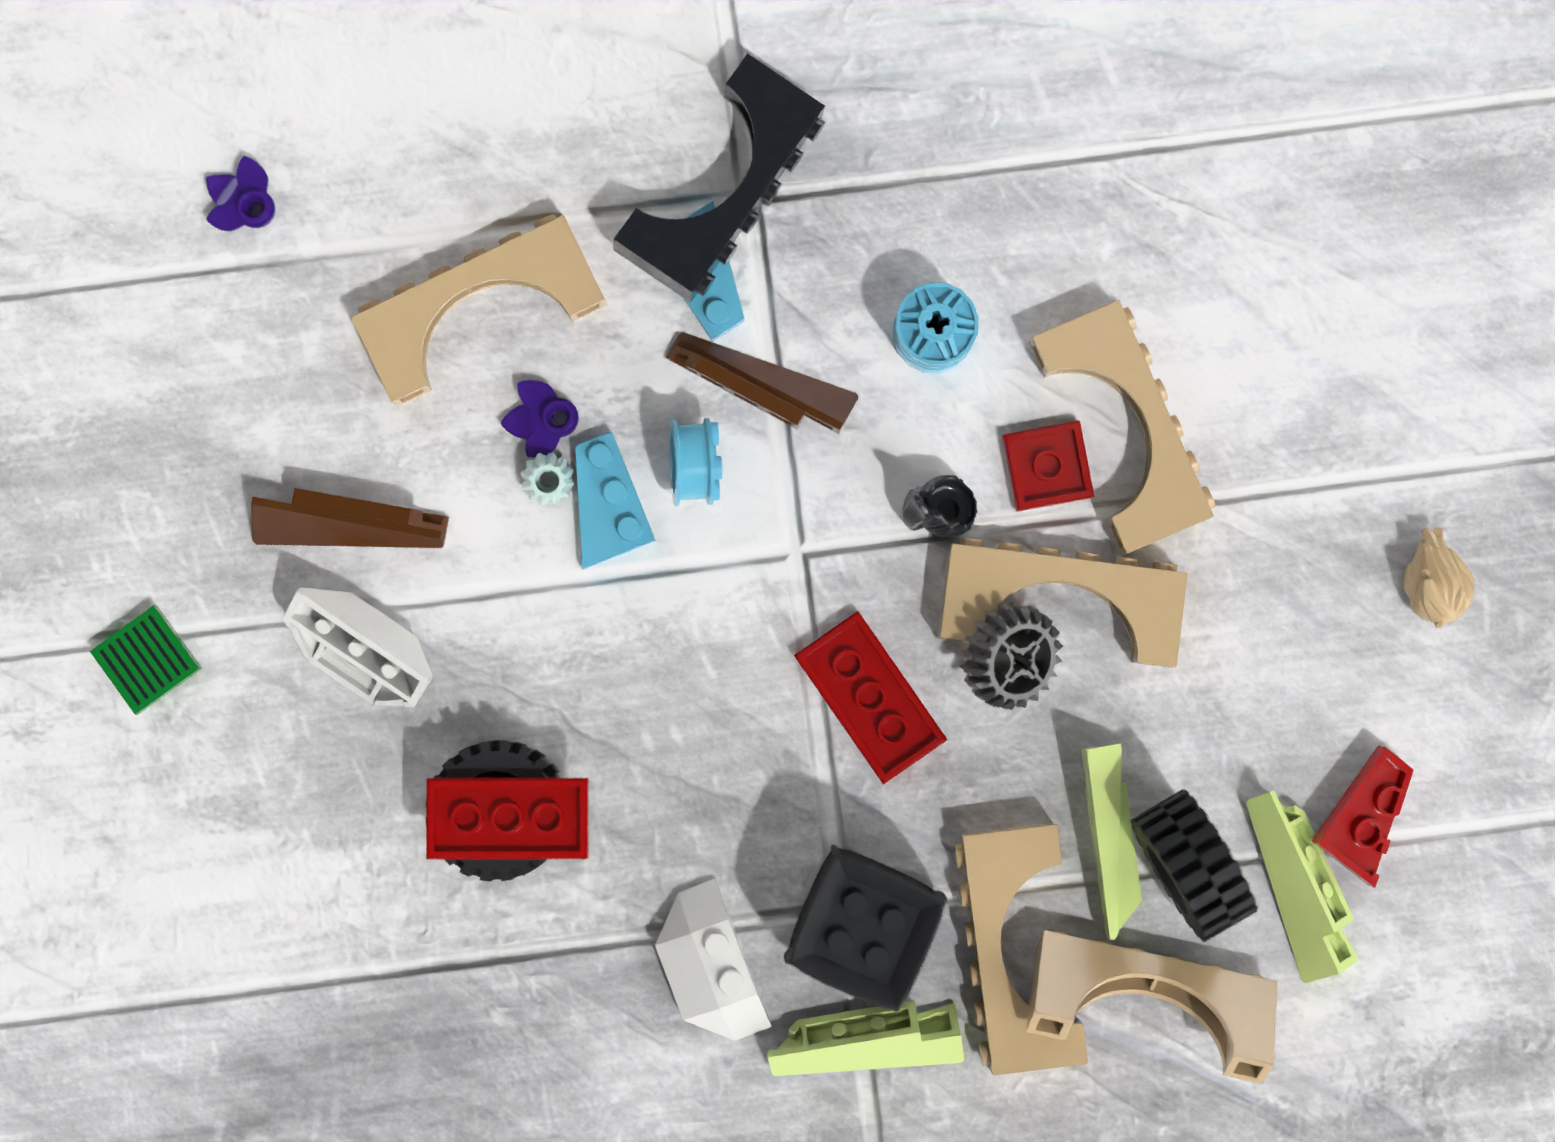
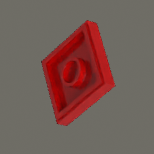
[1002,420,1095,512]

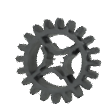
[960,603,1063,710]

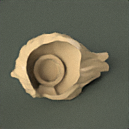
[1404,527,1475,628]

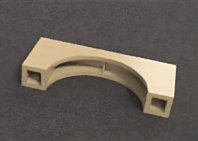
[351,214,607,407]
[1029,300,1215,556]
[938,538,1188,668]
[954,823,1088,1076]
[1026,930,1278,1084]

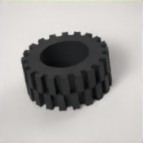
[425,740,560,882]
[1130,789,1258,942]

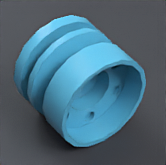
[893,282,979,373]

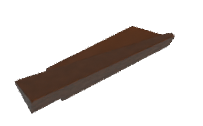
[666,332,858,434]
[251,488,449,548]

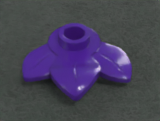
[206,156,276,232]
[501,380,579,458]

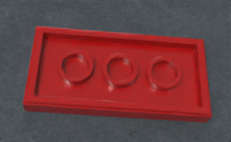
[794,611,948,785]
[426,778,589,860]

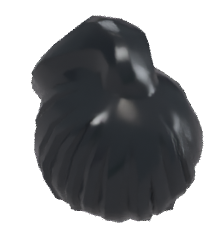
[901,475,978,537]

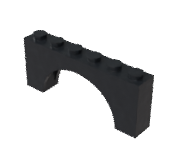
[613,53,826,303]

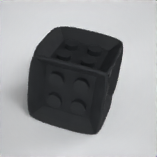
[784,844,947,1012]

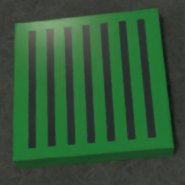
[90,605,202,715]

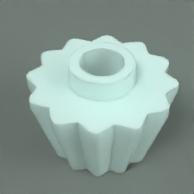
[521,452,574,506]

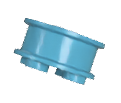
[669,418,722,506]

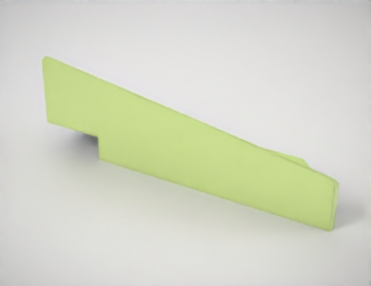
[1081,743,1142,940]
[1246,790,1359,983]
[767,1000,965,1076]

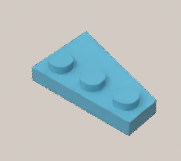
[684,201,745,342]
[575,431,656,570]

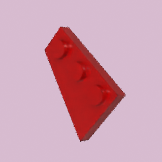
[1311,745,1414,888]

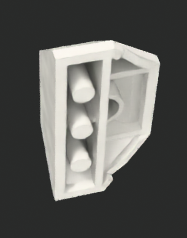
[283,587,433,708]
[655,878,772,1041]

